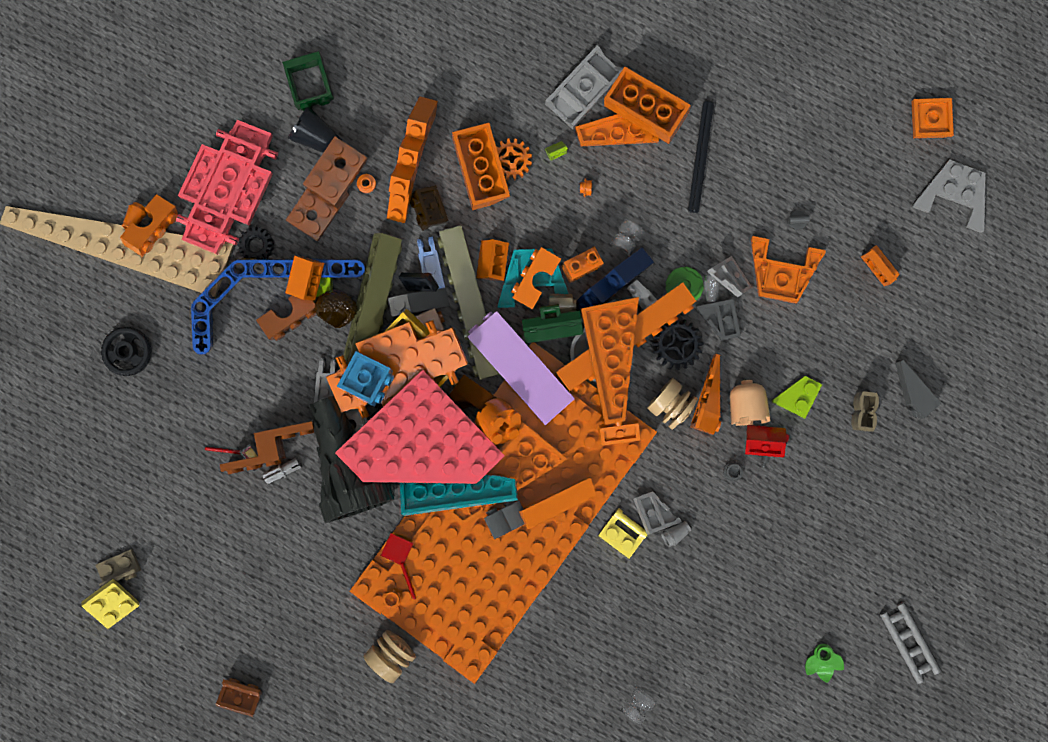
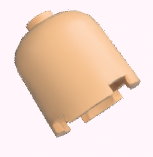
[730,380,771,426]

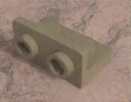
[95,549,141,588]

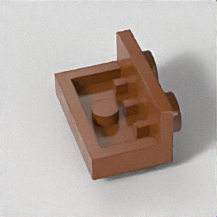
[216,678,262,717]

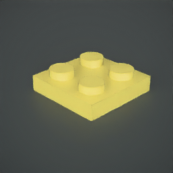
[81,579,139,629]

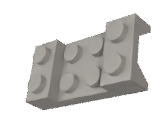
[545,45,623,129]

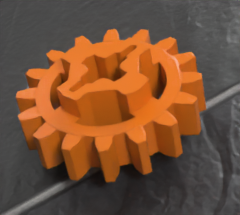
[496,138,532,181]

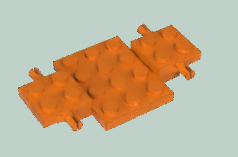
[326,320,468,419]

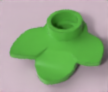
[805,644,844,683]

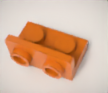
[861,245,899,287]

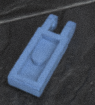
[417,236,445,289]

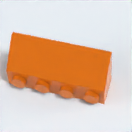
[452,123,510,210]

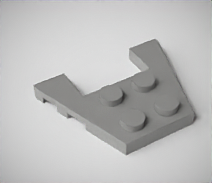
[912,160,985,233]

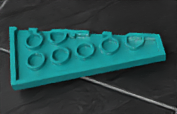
[400,475,518,516]

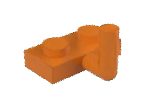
[599,420,640,446]

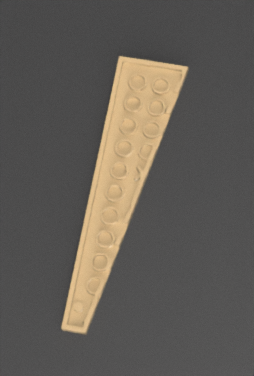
[0,206,234,298]

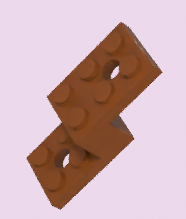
[286,137,368,242]
[220,421,314,474]

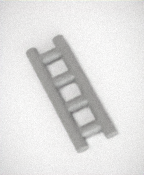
[880,602,941,684]

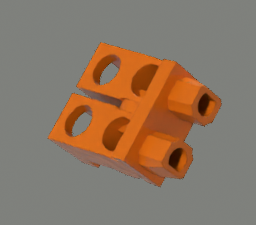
[561,246,604,283]

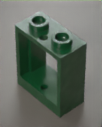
[282,51,334,111]

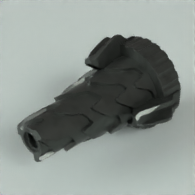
[309,396,395,523]

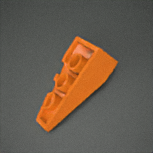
[690,354,721,435]

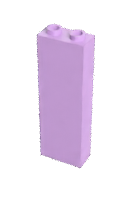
[468,311,574,425]

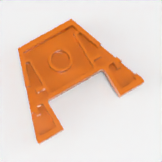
[751,236,826,304]

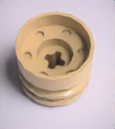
[647,378,698,430]
[363,630,416,683]

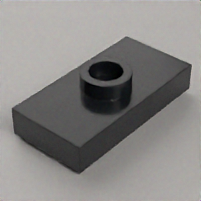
[399,272,439,292]

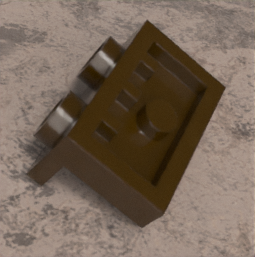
[410,185,449,231]

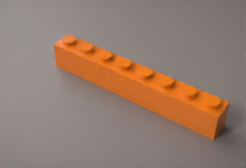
[555,283,696,393]

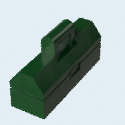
[522,304,583,344]

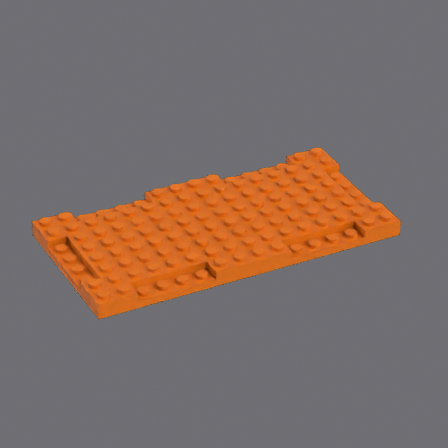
[349,342,657,684]

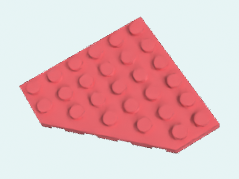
[335,370,505,484]

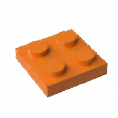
[911,98,954,138]

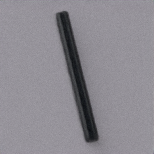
[688,101,714,213]

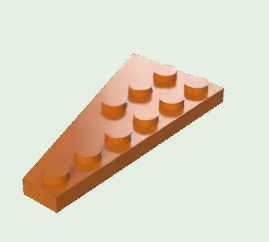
[581,297,639,425]
[448,422,567,525]

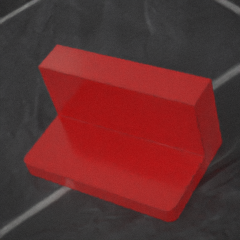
[745,425,786,458]

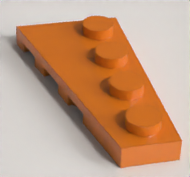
[575,114,659,146]

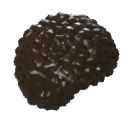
[314,289,357,328]

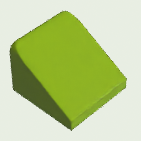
[545,141,568,160]
[316,277,333,297]

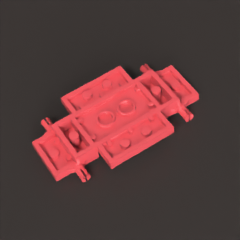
[176,120,278,255]

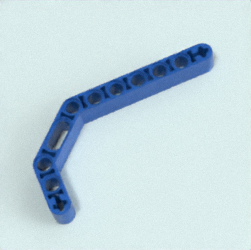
[191,259,365,355]

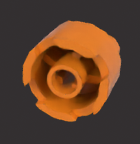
[475,398,521,444]

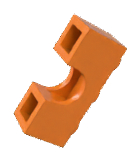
[120,194,178,257]
[511,247,561,309]

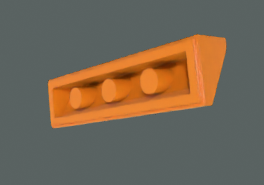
[519,477,596,529]

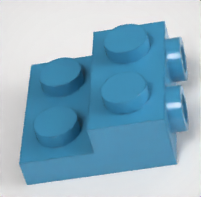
[337,351,394,407]

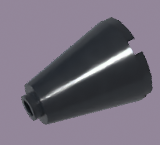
[288,107,342,153]

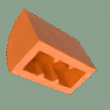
[476,239,509,281]
[285,256,324,300]

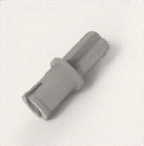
[263,457,302,484]

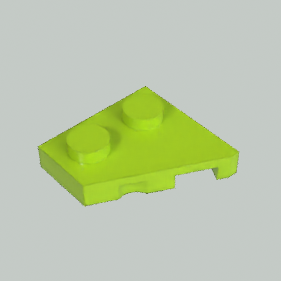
[771,376,822,419]

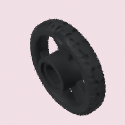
[101,327,152,376]

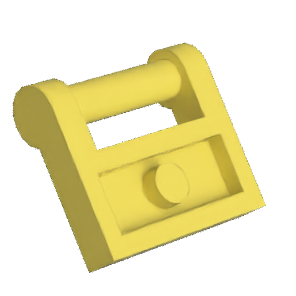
[598,508,647,559]

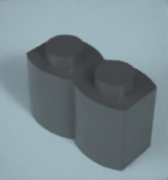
[484,500,524,539]

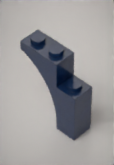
[576,248,654,315]

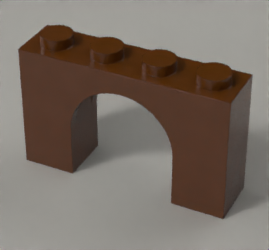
[448,375,496,411]

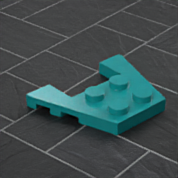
[498,248,569,308]

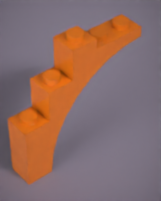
[387,96,438,223]

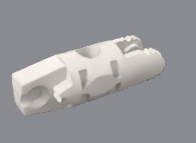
[627,280,657,310]

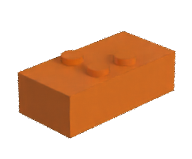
[604,67,691,144]

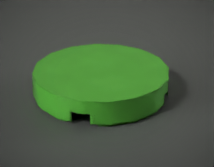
[666,267,704,300]

